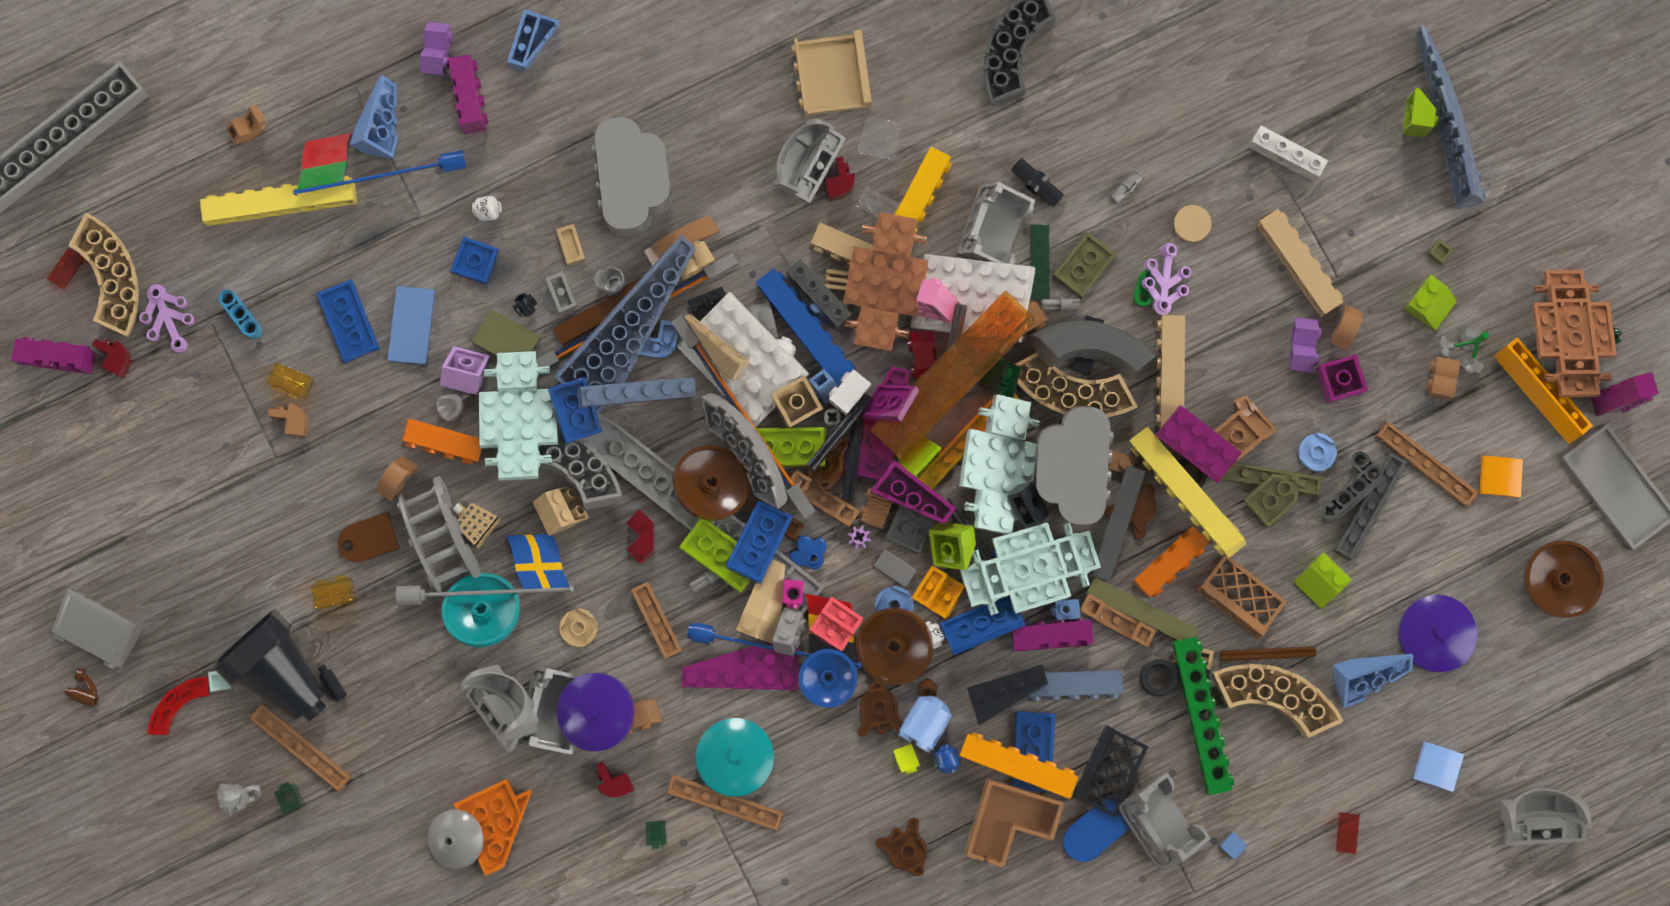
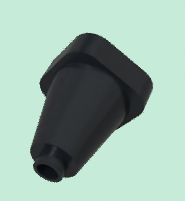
[214,609,326,722]

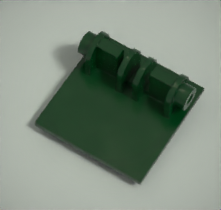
[979,353,1022,398]

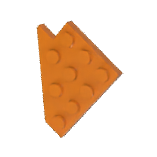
[453,779,532,876]

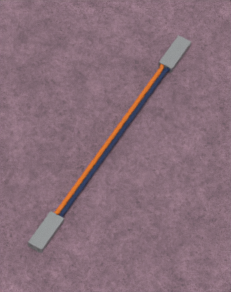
[536,253,738,367]
[672,315,816,519]

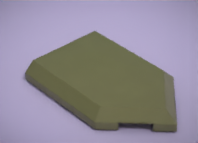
[1242,474,1299,528]

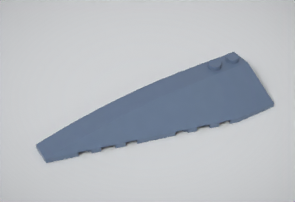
[1416,25,1485,210]
[553,235,695,415]

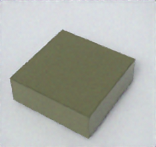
[1427,238,1454,266]

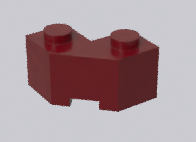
[907,330,940,385]
[626,509,655,565]

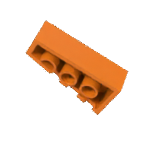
[401,418,482,465]
[1132,526,1209,598]

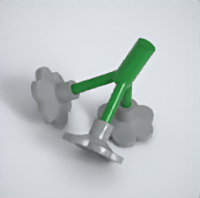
[1439,328,1489,374]

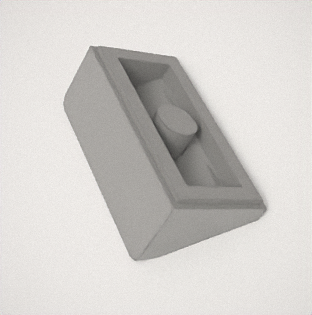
[874,549,917,587]

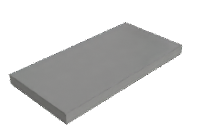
[1561,424,1670,551]

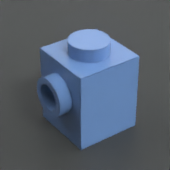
[809,369,838,404]
[1051,599,1080,621]

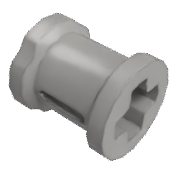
[824,409,841,429]

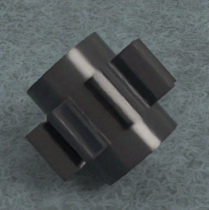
[512,293,538,317]

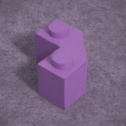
[420,22,453,75]
[1289,317,1322,373]

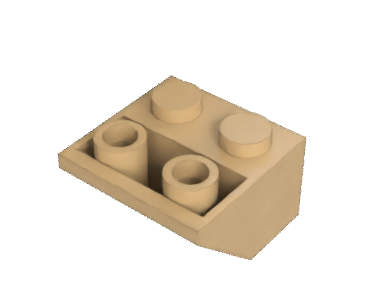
[533,485,589,536]

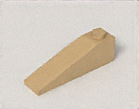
[685,314,750,381]
[736,559,785,643]

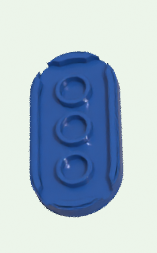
[1063,797,1129,862]

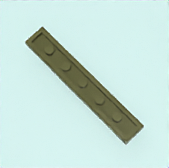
[1207,462,1322,497]
[1085,577,1199,640]

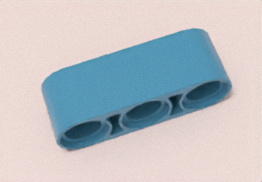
[219,290,262,339]

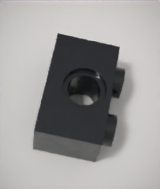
[1007,481,1049,529]

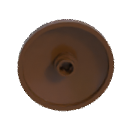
[673,445,750,521]
[1524,540,1604,618]
[856,607,933,685]

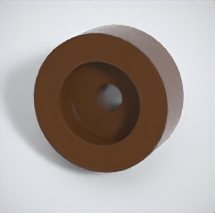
[918,678,938,697]

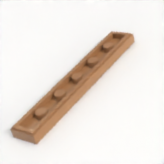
[1375,421,1479,508]
[249,703,352,792]
[666,775,783,831]

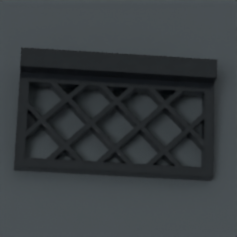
[1072,725,1149,817]

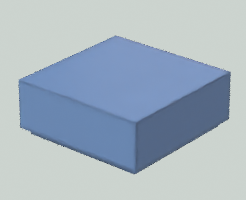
[1219,832,1247,860]

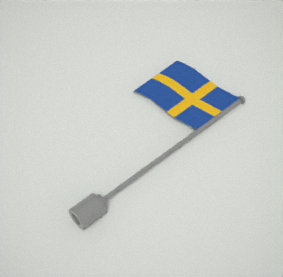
[396,534,574,605]

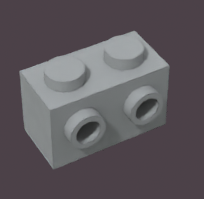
[772,607,806,656]

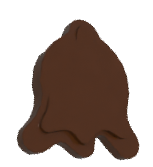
[807,439,849,492]
[1104,483,1156,539]
[857,681,904,737]
[875,818,928,876]

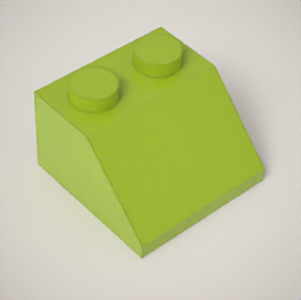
[1402,88,1438,138]
[1404,275,1457,332]
[897,436,942,478]
[929,522,976,570]
[1293,552,1352,609]

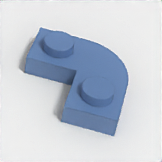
[639,320,679,359]

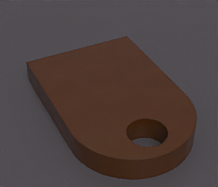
[337,512,401,563]

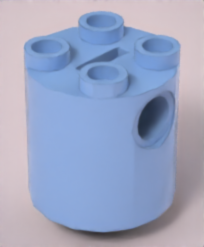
[899,696,952,753]

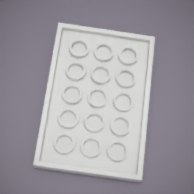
[910,254,1035,343]
[677,292,809,427]

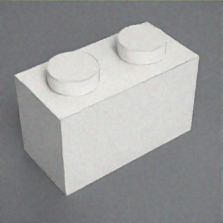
[829,369,871,416]

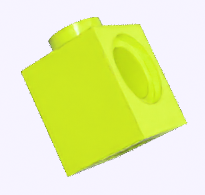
[893,744,920,775]

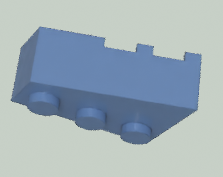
[507,9,560,73]

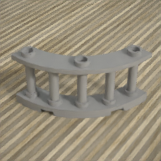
[397,476,481,592]

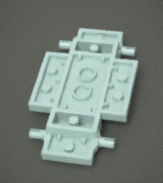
[479,351,558,481]
[959,395,1040,534]
[960,522,1101,615]

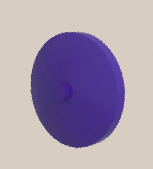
[1398,595,1478,673]
[557,672,634,752]

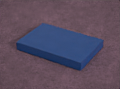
[547,377,602,444]

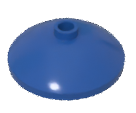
[799,649,857,708]

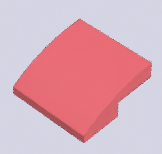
[809,597,864,652]

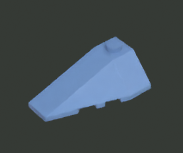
[350,75,398,159]
[1332,654,1413,708]

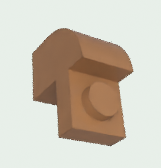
[226,105,266,145]
[1330,305,1363,351]
[268,403,310,438]
[376,455,418,501]

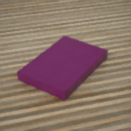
[861,385,919,422]

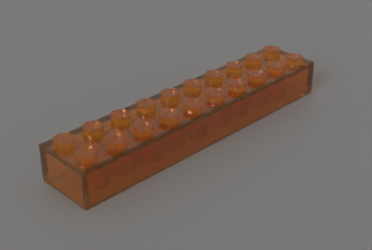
[870,290,1036,459]

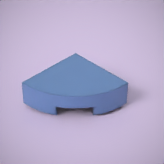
[810,302,827,324]

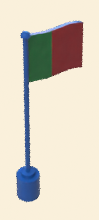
[293,133,466,196]

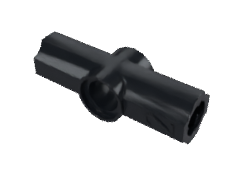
[1011,158,1064,207]

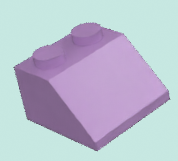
[440,346,490,395]

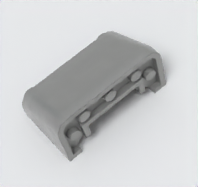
[958,182,1035,264]
[51,588,145,669]
[518,667,578,755]
[1119,772,1211,870]

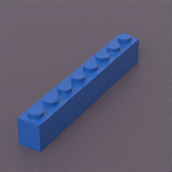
[756,268,862,387]

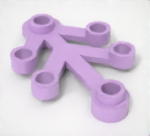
[1142,243,1191,315]
[139,284,195,353]

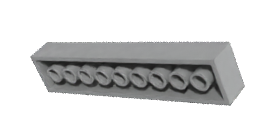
[0,61,150,213]

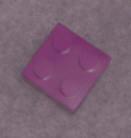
[1315,354,1368,405]

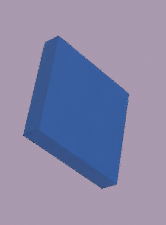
[450,236,500,285]

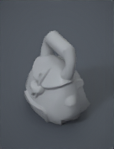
[217,784,262,817]

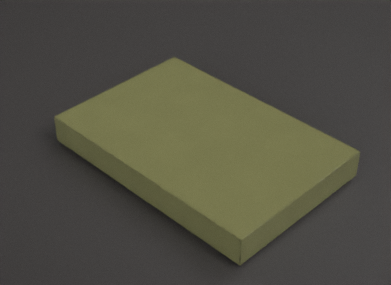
[1052,231,1117,299]
[472,309,541,356]

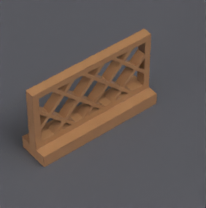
[1196,555,1287,639]

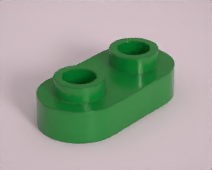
[1133,270,1157,307]

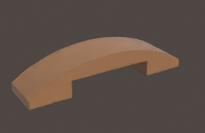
[644,215,719,266]
[790,469,860,527]
[1080,594,1157,648]

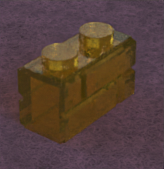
[267,362,315,401]
[311,575,357,610]

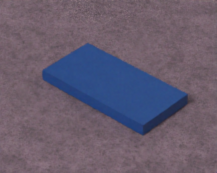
[316,279,380,363]
[725,500,793,584]
[939,596,1025,655]
[1012,711,1055,792]

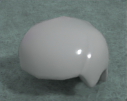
[594,266,626,295]

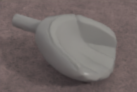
[435,393,471,423]

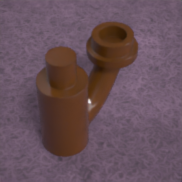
[65,668,99,707]

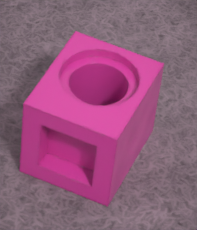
[783,579,804,609]

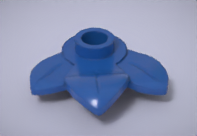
[789,536,827,570]

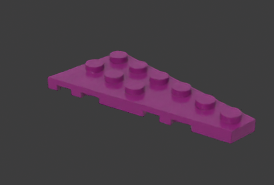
[844,366,910,480]
[681,642,800,690]

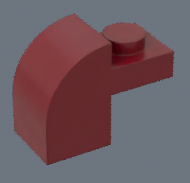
[825,157,855,202]
[92,339,131,378]
[595,762,635,798]

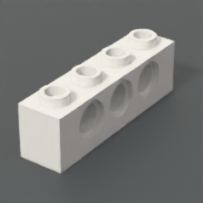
[1248,126,1328,182]

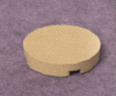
[1174,205,1212,243]
[559,609,598,647]

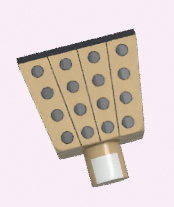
[452,503,501,548]

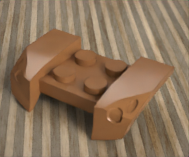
[1214,396,1277,470]

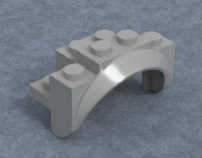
[772,118,846,204]
[460,665,539,752]
[1501,789,1592,846]

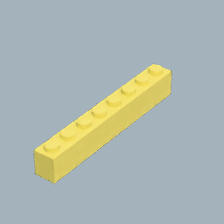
[200,176,357,226]
[1130,427,1246,559]

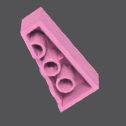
[916,278,960,324]

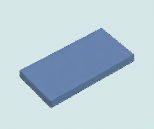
[388,286,435,365]

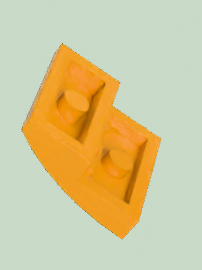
[1480,456,1523,498]
[912,566,966,620]

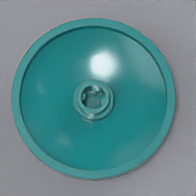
[442,573,520,648]
[696,718,774,797]

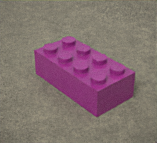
[1155,405,1242,483]

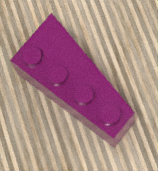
[448,54,489,135]
[11,336,96,375]
[1590,372,1659,416]
[869,461,956,524]
[1011,618,1094,652]

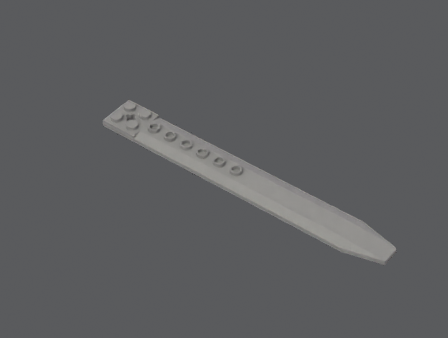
[581,414,825,614]

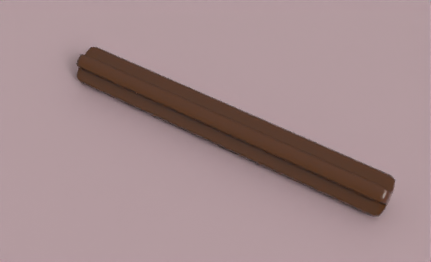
[1220,646,1316,661]

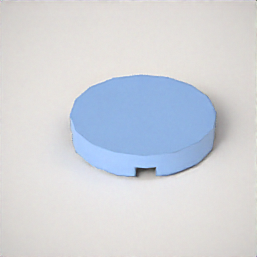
[1298,433,1337,472]

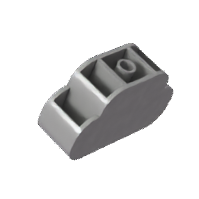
[592,117,672,238]
[1035,406,1113,525]

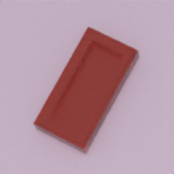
[47,247,85,290]
[1335,812,1360,854]

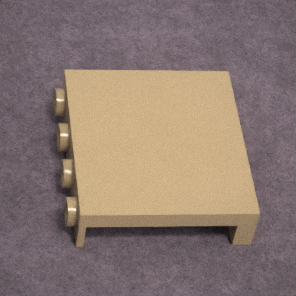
[791,30,872,116]

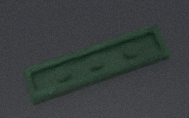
[1030,225,1050,300]

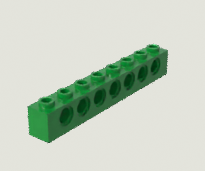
[1171,636,1234,795]

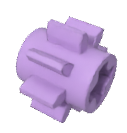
[848,526,871,550]

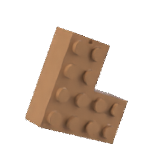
[964,778,1064,868]

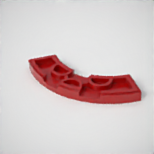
[147,677,210,735]

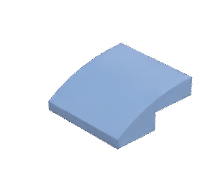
[1413,742,1464,792]

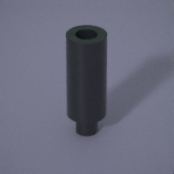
[318,664,347,703]

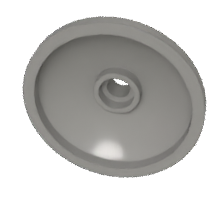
[428,809,484,869]

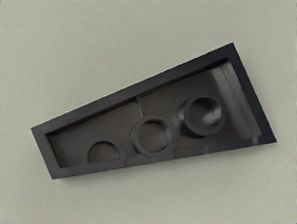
[967,664,1049,726]

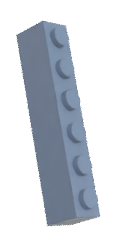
[577,377,696,408]
[1004,670,1123,701]

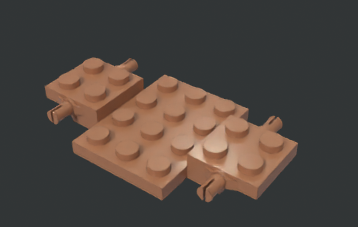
[843,212,929,351]
[1532,270,1617,397]

